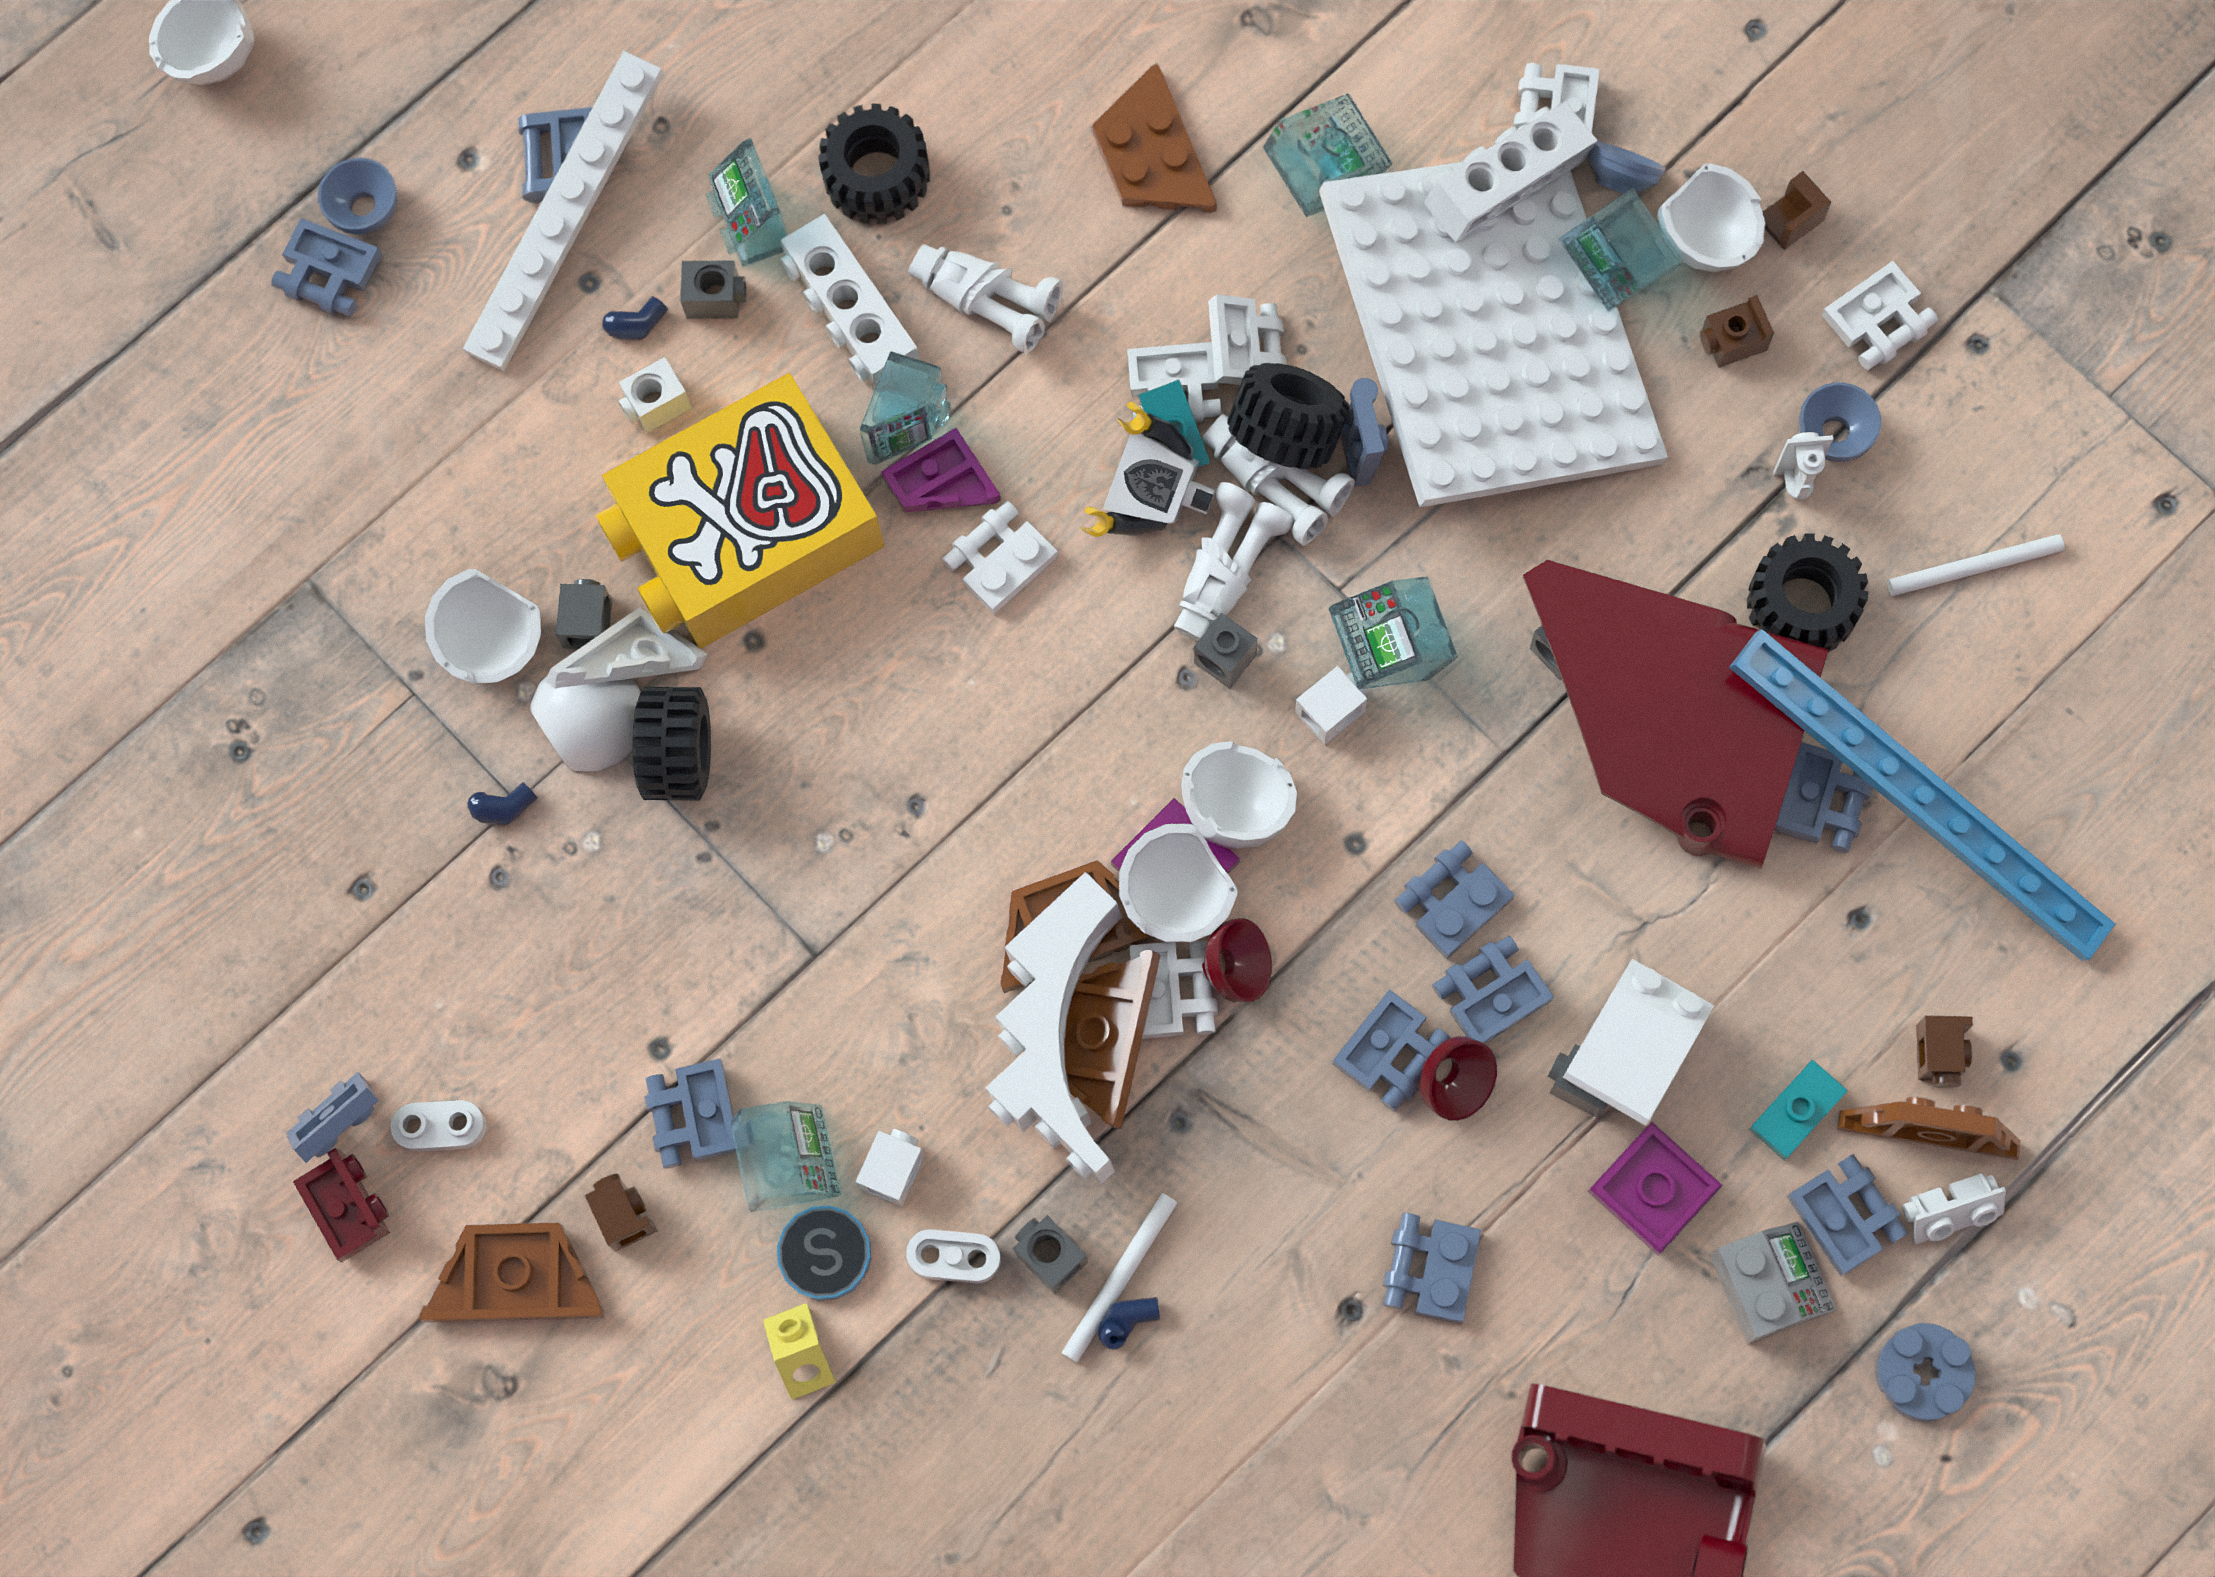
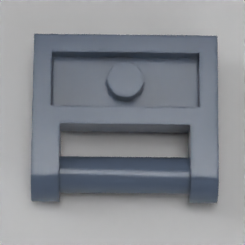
[518,107,592,203]
[1340,378,1388,487]

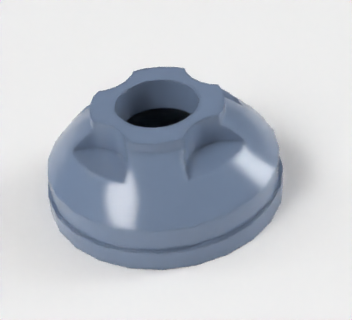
[1588,141,1666,196]
[318,158,398,235]
[1799,382,1881,462]

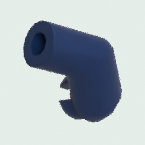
[602,296,668,340]
[467,782,538,825]
[1098,1297,1160,1350]

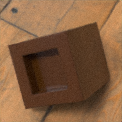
[1762,171,1831,250]

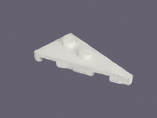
[546,607,708,689]

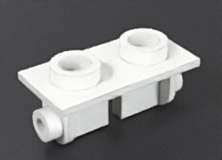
[1773,432,1833,500]
[1902,1173,2006,1244]

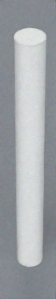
[1887,534,2065,597]
[1062,1193,1177,1363]

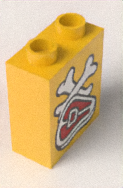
[595,372,885,649]

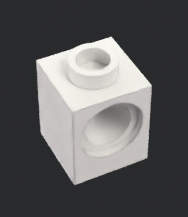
[619,357,692,434]
[1295,666,1367,745]
[856,1129,925,1207]

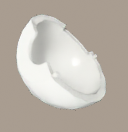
[149,0,254,85]
[1657,163,1765,272]
[425,569,541,684]
[531,675,641,772]
[1181,741,1297,849]
[1119,824,1237,943]

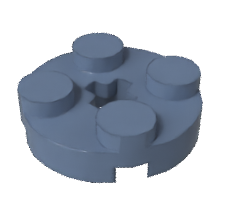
[1875,1323,1975,1421]

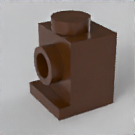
[1700,295,1774,367]
[1916,1015,1973,1088]
[584,1173,657,1252]

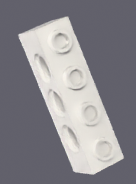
[1423,101,1598,243]
[780,213,920,391]

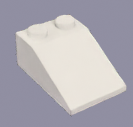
[1563,959,1714,1126]

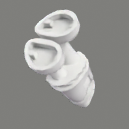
[908,244,1063,354]
[1202,414,1355,546]
[1174,482,1295,641]

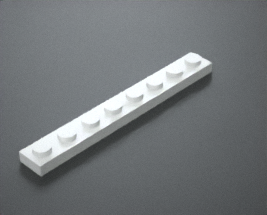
[463,51,664,372]

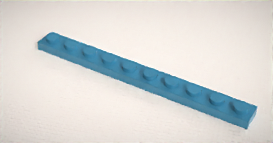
[1729,629,2115,961]

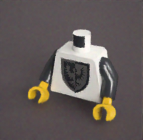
[1081,402,1216,537]

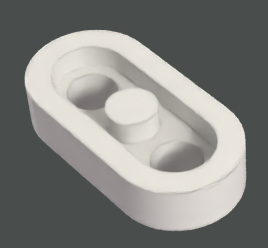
[391,1100,487,1152]
[906,1229,1001,1283]

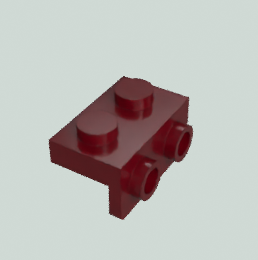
[293,1148,390,1263]

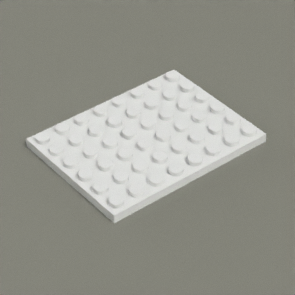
[1319,162,1668,508]

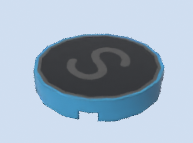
[777,1206,871,1301]

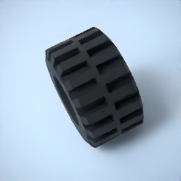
[818,103,930,225]
[1227,363,1350,469]
[1746,533,1869,653]
[632,687,711,801]

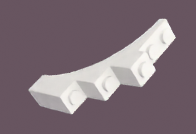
[986,872,1122,1184]

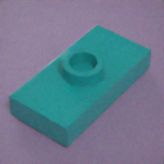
[1138,379,1210,468]
[1749,1059,1848,1161]

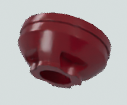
[1202,918,1272,1003]
[1420,1036,1497,1121]

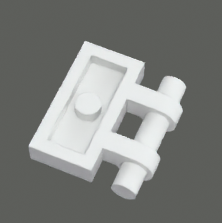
[1513,63,1599,133]
[1821,261,1938,370]
[1208,294,1287,385]
[1127,342,1221,423]
[942,501,1058,615]
[1129,941,1218,1039]

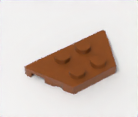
[1092,64,1217,213]
[1000,860,1156,993]
[1064,950,1161,1129]
[1837,1097,2021,1160]
[420,1222,604,1323]

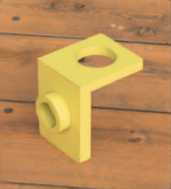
[763,1303,835,1399]

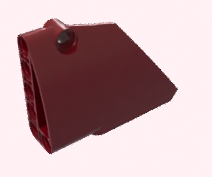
[1523,560,1828,869]
[1511,1384,1766,1577]

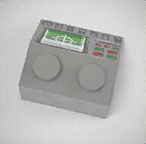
[1710,1222,1837,1344]

